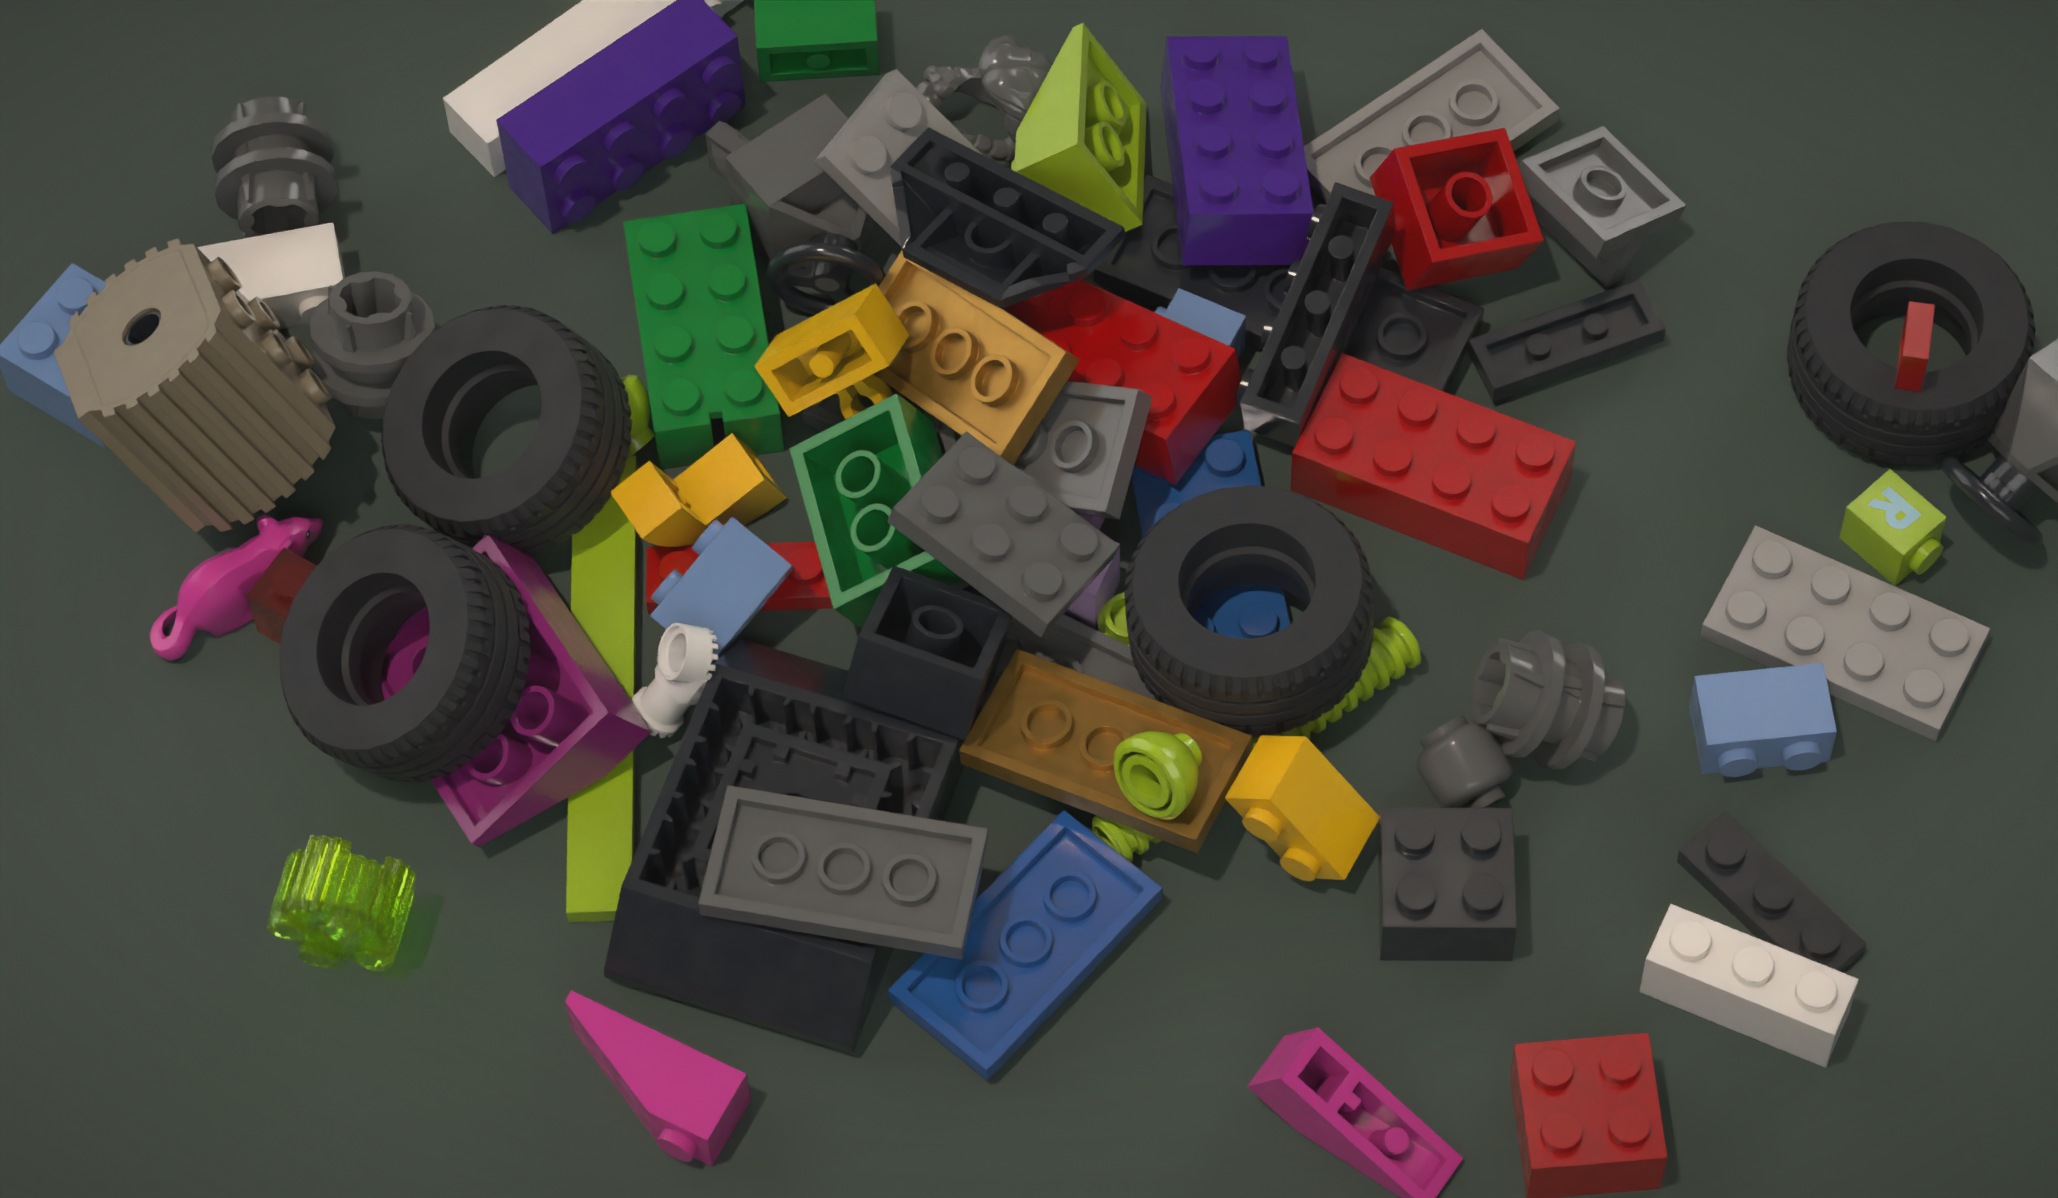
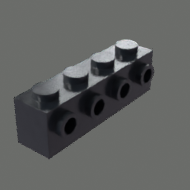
[1236,182,1396,447]

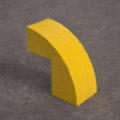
[610,433,787,547]

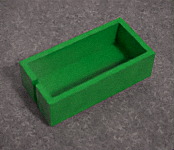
[623,204,784,470]

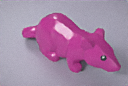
[150,515,323,661]

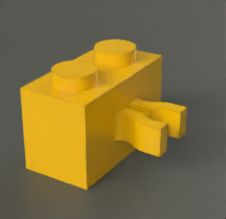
[754,283,910,419]
[1225,735,1380,881]

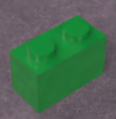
[754,0,880,82]

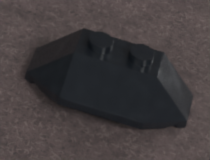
[889,127,1126,309]

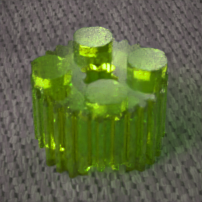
[266,835,417,972]

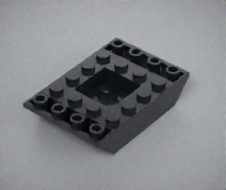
[604,639,982,1054]

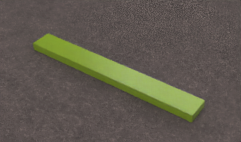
[566,456,638,923]

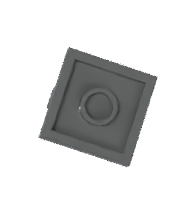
[1519,126,1686,288]

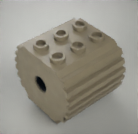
[54,239,335,533]

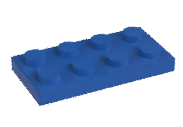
[1130,430,1290,639]
[888,810,1163,1081]

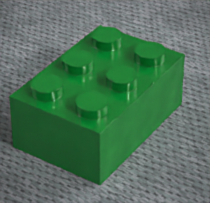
[789,394,970,628]

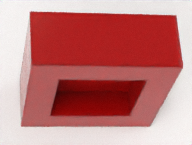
[1895,301,1935,392]

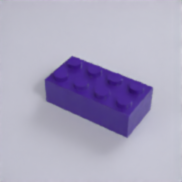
[496,0,746,235]
[1160,36,1314,266]

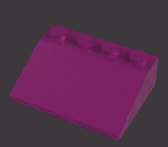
[381,535,651,847]

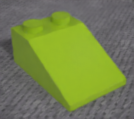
[1011,23,1147,232]

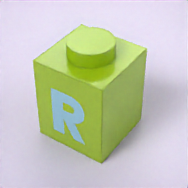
[1839,469,1947,586]

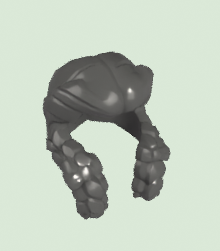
[916,35,1052,169]

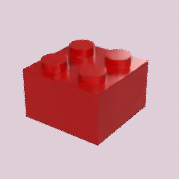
[1369,128,1544,291]
[1510,1033,1667,1198]

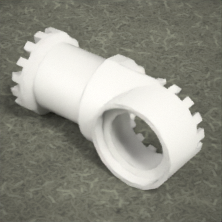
[630,623,719,738]

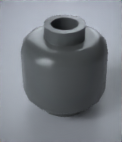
[1416,715,1513,808]

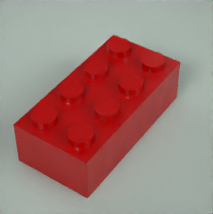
[1003,279,1242,484]
[1290,353,1576,580]

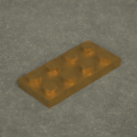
[874,250,1080,465]
[959,649,1253,853]

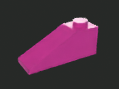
[565,990,751,1166]
[1247,1027,1463,1198]

